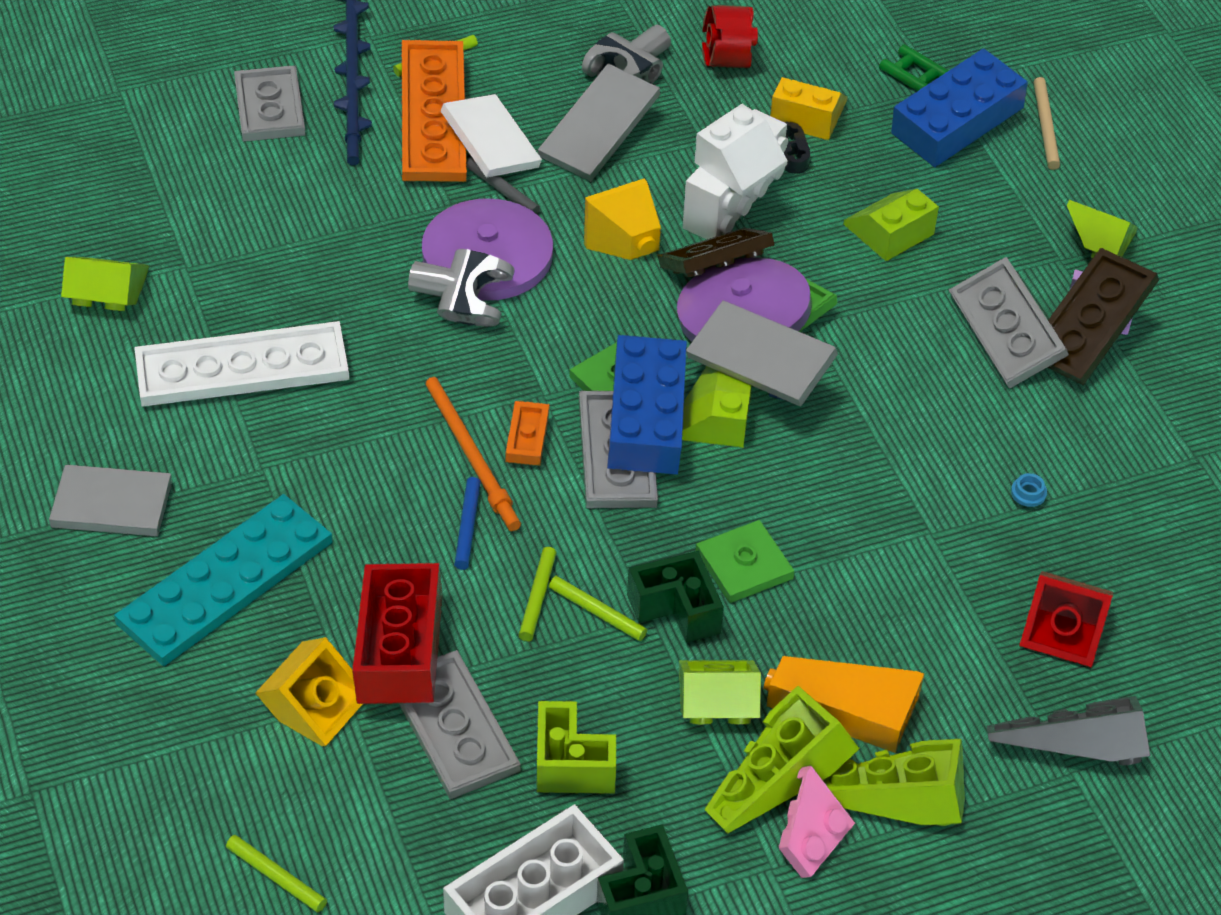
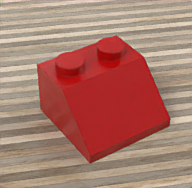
[1019,571,1114,667]

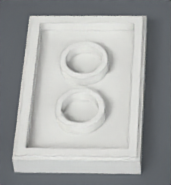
[441,94,542,178]

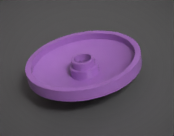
[422,199,553,300]
[677,257,812,341]

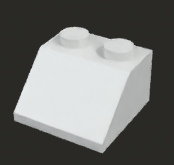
[695,104,787,196]

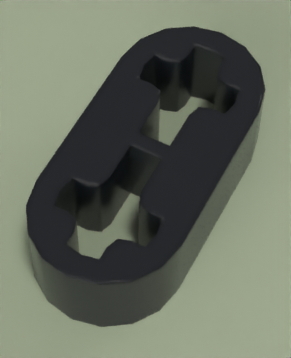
[784,122,810,174]

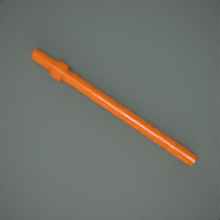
[425,377,521,531]

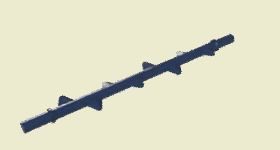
[334,0,372,165]

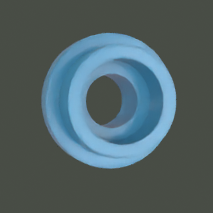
[1011,473,1047,507]

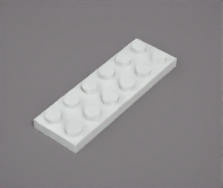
[134,321,349,407]

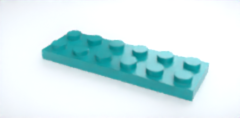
[114,494,333,667]

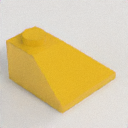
[584,178,661,260]

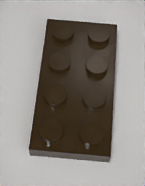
[1047,248,1159,386]

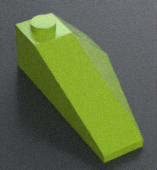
[682,366,752,448]
[704,686,860,834]
[823,739,965,826]

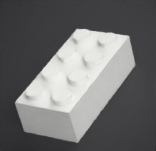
[683,109,788,240]
[443,804,624,915]

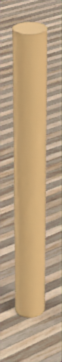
[1033,77,1060,170]

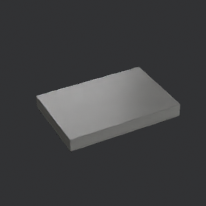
[234,65,305,142]
[49,464,172,537]

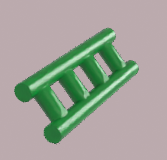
[879,44,949,91]

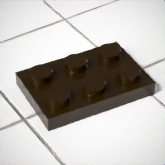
[657,227,775,277]

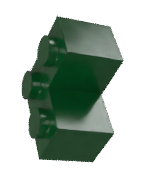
[627,550,724,643]
[597,824,688,915]

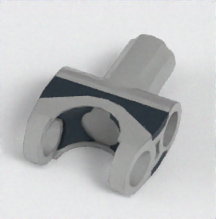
[582,24,671,84]
[408,249,515,326]

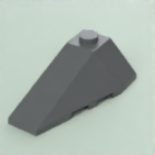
[986,696,1150,765]

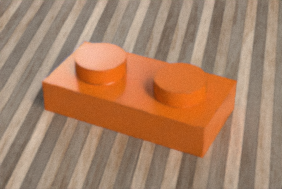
[505,401,550,466]

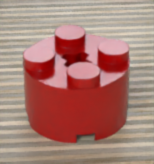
[702,5,758,68]

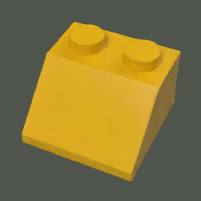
[770,77,847,140]
[255,637,362,746]

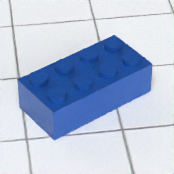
[891,48,1028,168]
[607,335,687,475]

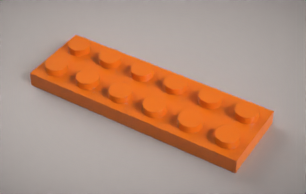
[402,40,467,182]

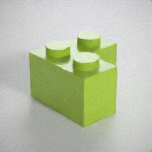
[537,701,616,794]

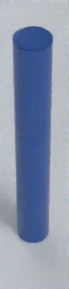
[454,477,481,570]

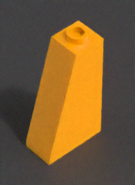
[763,656,924,753]

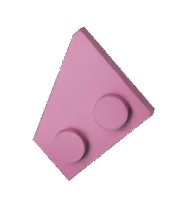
[779,766,855,878]

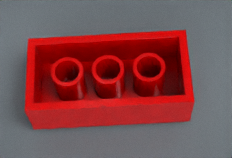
[352,563,443,704]

